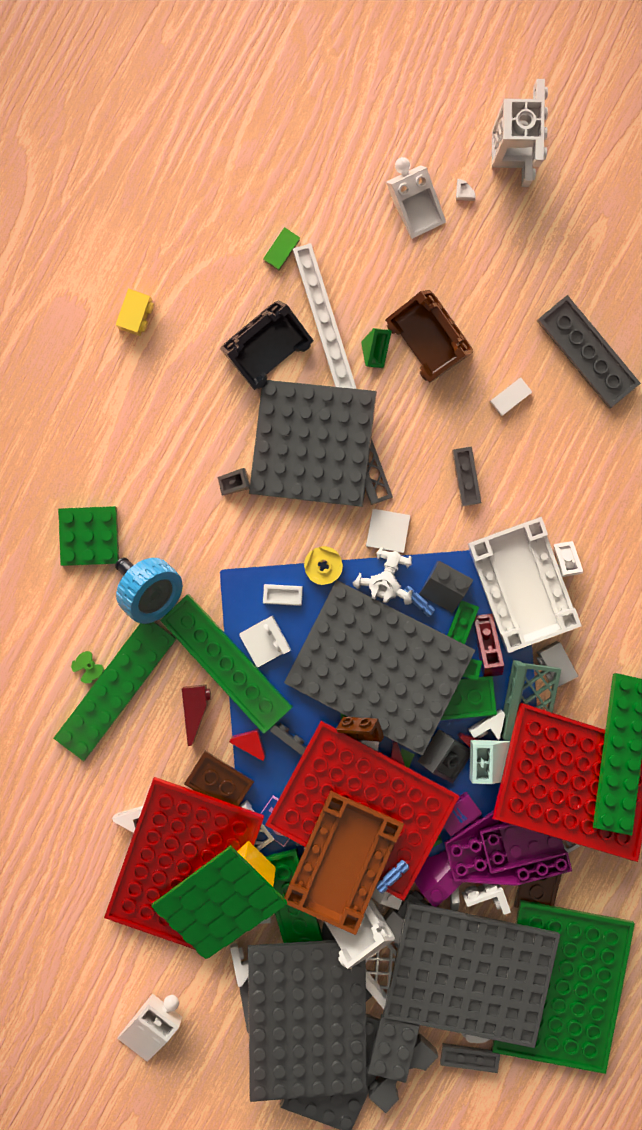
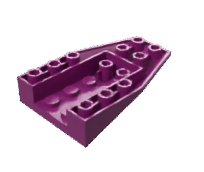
[444,811,572,886]

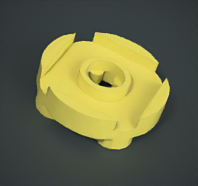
[304,546,343,585]

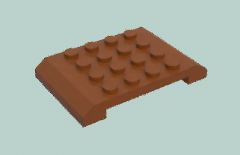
[284,791,404,935]

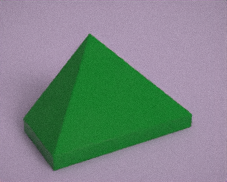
[361,328,392,368]

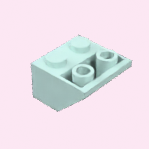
[470,740,510,784]

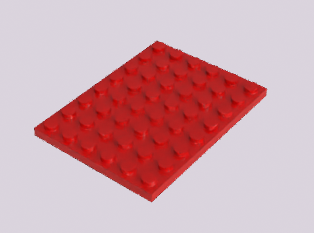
[492,703,642,862]
[265,720,460,901]
[104,777,264,950]

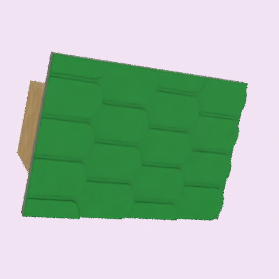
[151,841,287,959]

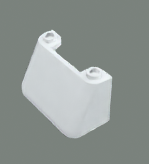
[325,899,395,969]

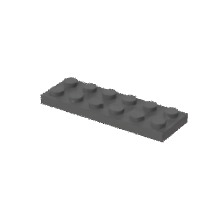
[537,295,641,409]

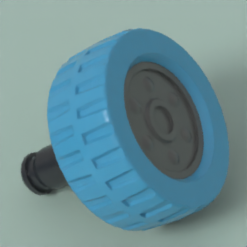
[115,557,183,624]

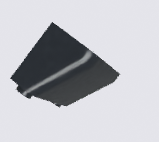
[220,300,314,390]

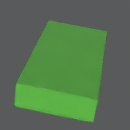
[263,227,300,271]

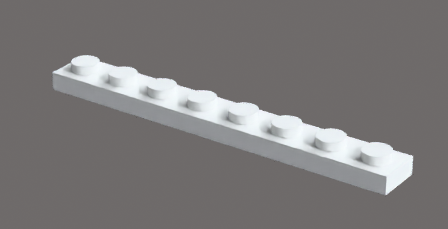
[293,243,357,389]

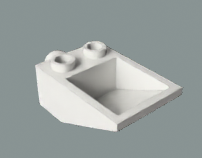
[386,157,446,239]
[117,993,182,1062]

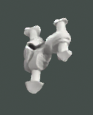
[352,547,413,605]

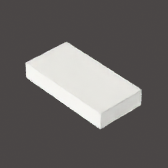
[490,377,532,416]
[263,584,303,606]

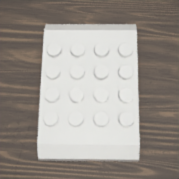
[468,517,582,653]

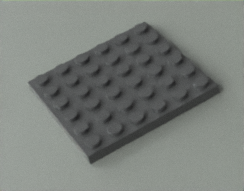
[249,380,377,507]

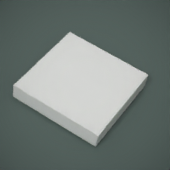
[366,509,410,553]

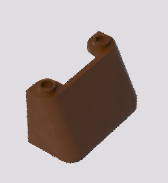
[385,290,473,383]

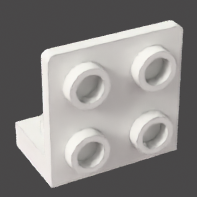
[239,615,291,667]
[462,883,511,915]

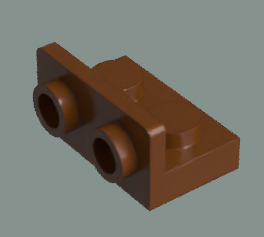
[336,717,384,742]

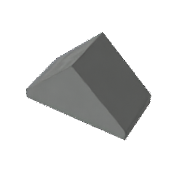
[218,468,250,496]

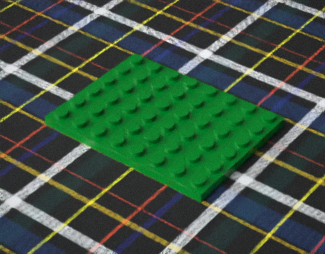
[491,900,635,1074]

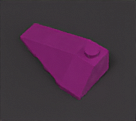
[414,850,463,907]

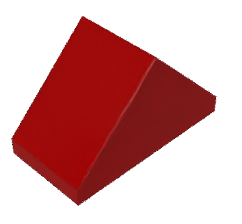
[229,729,266,761]

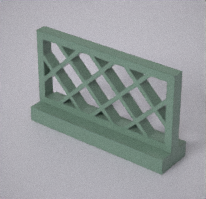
[501,660,561,741]

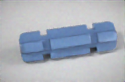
[404,586,435,617]
[376,860,409,893]

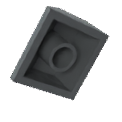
[419,561,473,613]
[418,729,470,783]

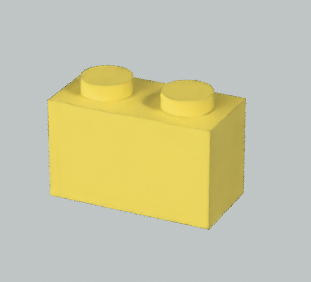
[116,288,154,336]

